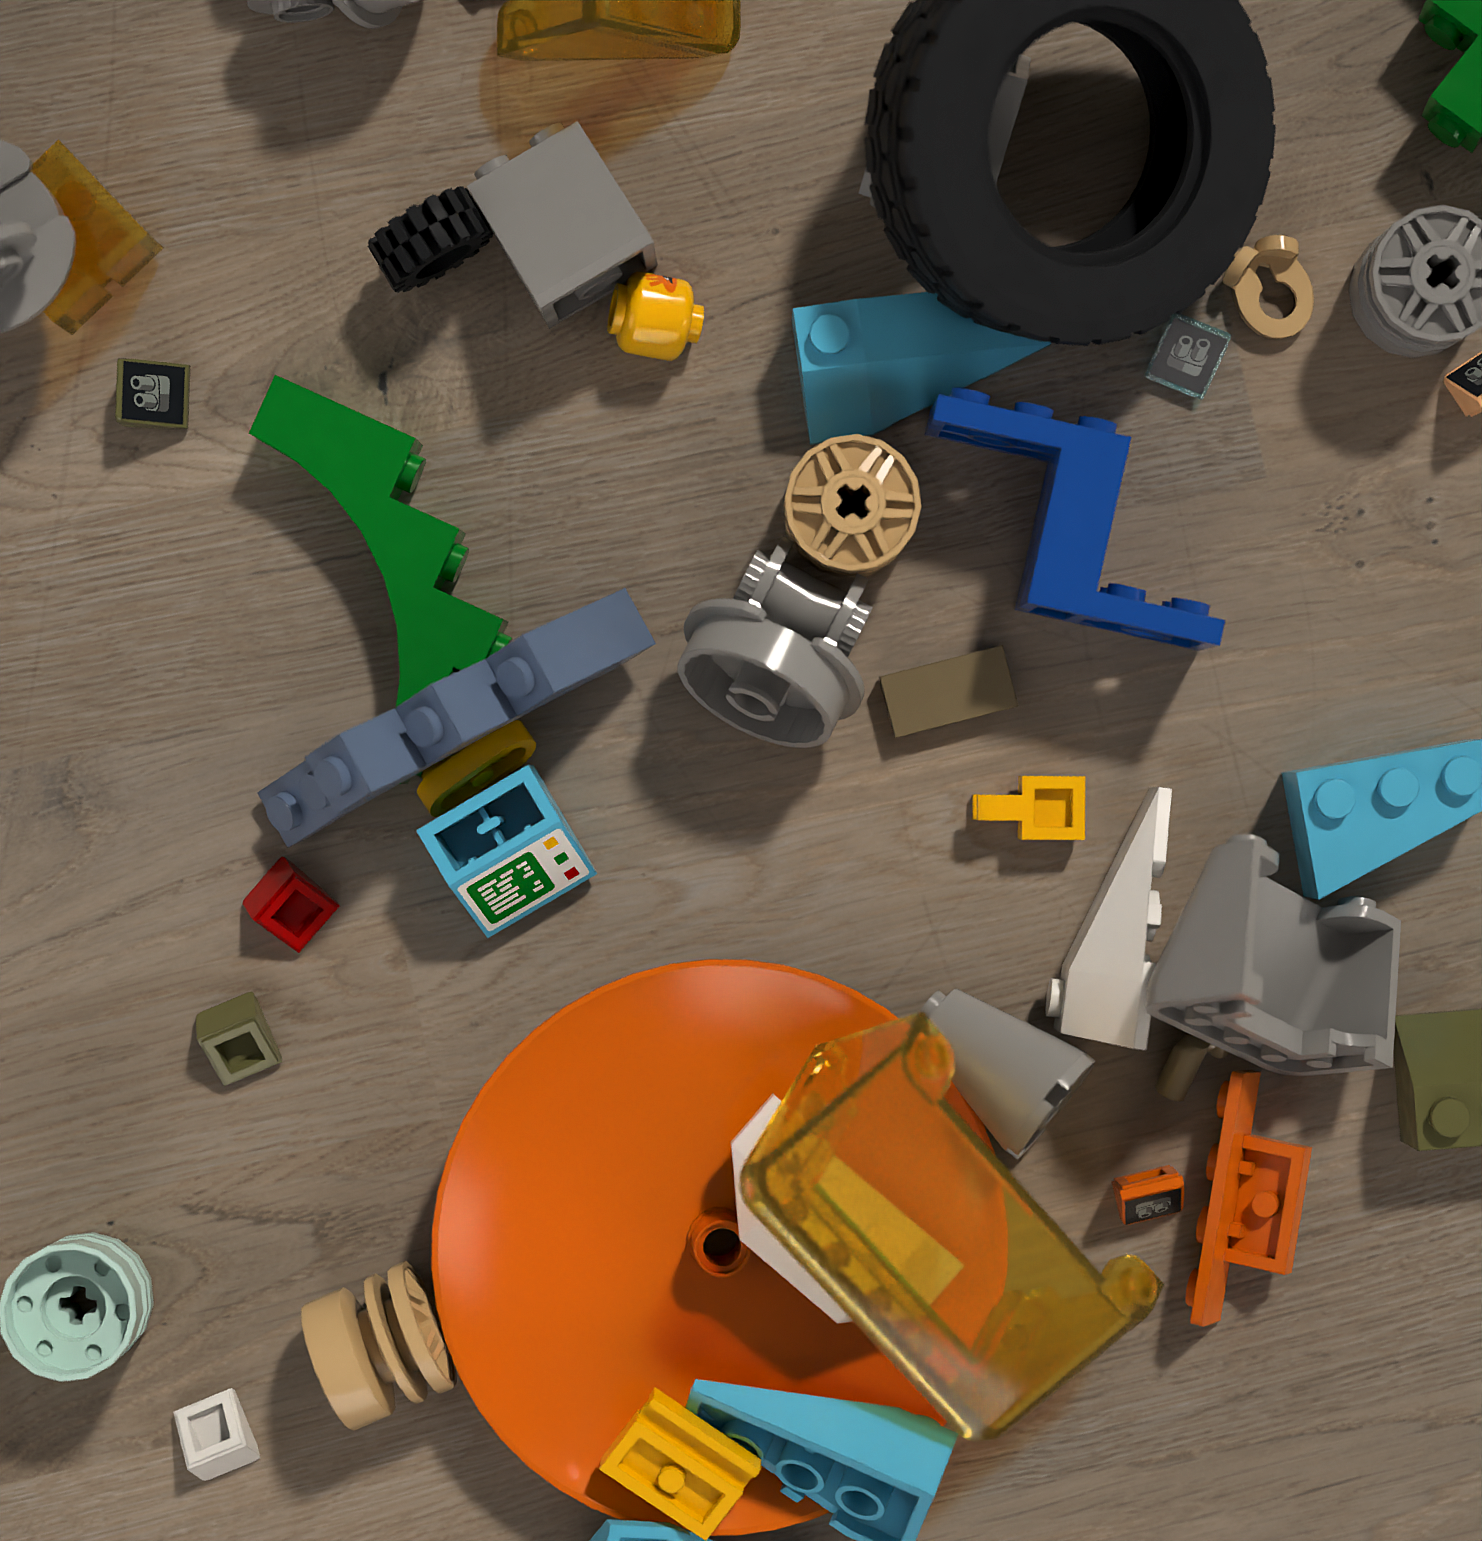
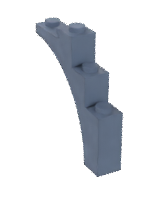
[257,588,656,848]

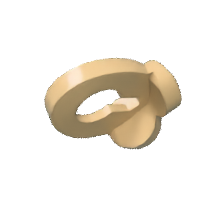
[1223,235,1314,339]

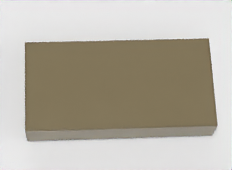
[879,645,1018,738]

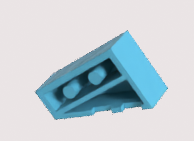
[1281,739,1482,900]

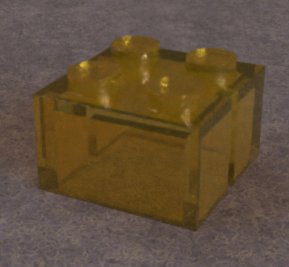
[31,140,164,335]

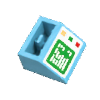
[416,765,598,938]

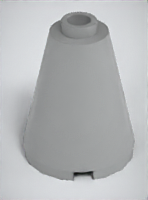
[915,988,1096,1160]

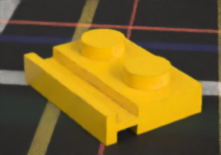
[599,1387,761,1541]

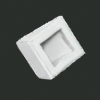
[173,1388,260,1481]

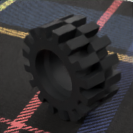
[368,186,494,293]

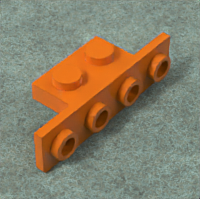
[1185,1070,1312,1327]

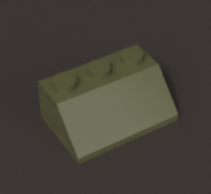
[1394,1008,1482,1151]

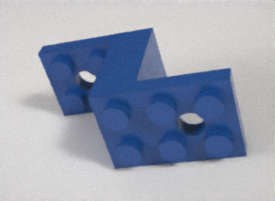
[925,388,1225,651]

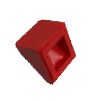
[243,857,340,953]

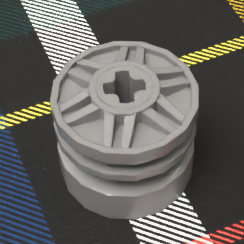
[1348,205,1482,358]

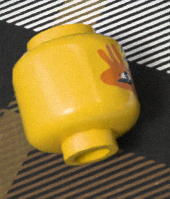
[607,271,704,361]

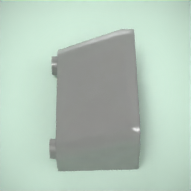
[1145,835,1401,1076]

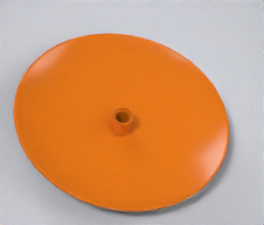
[431,959,1009,1536]

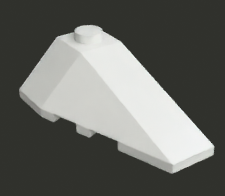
[1045,787,1172,1050]

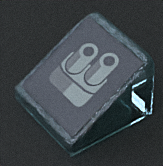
[1143,314,1232,400]

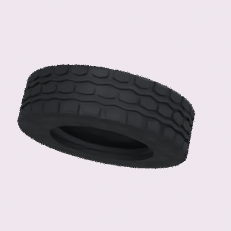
[864,0,1276,346]

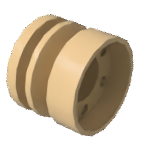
[783,434,922,578]
[301,1261,457,1431]

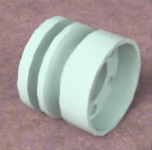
[0,1232,154,1382]

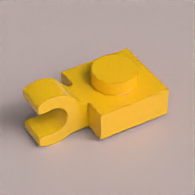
[972,776,1085,840]

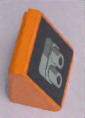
[1111,1165,1184,1225]

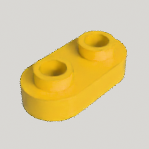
[417,720,536,817]

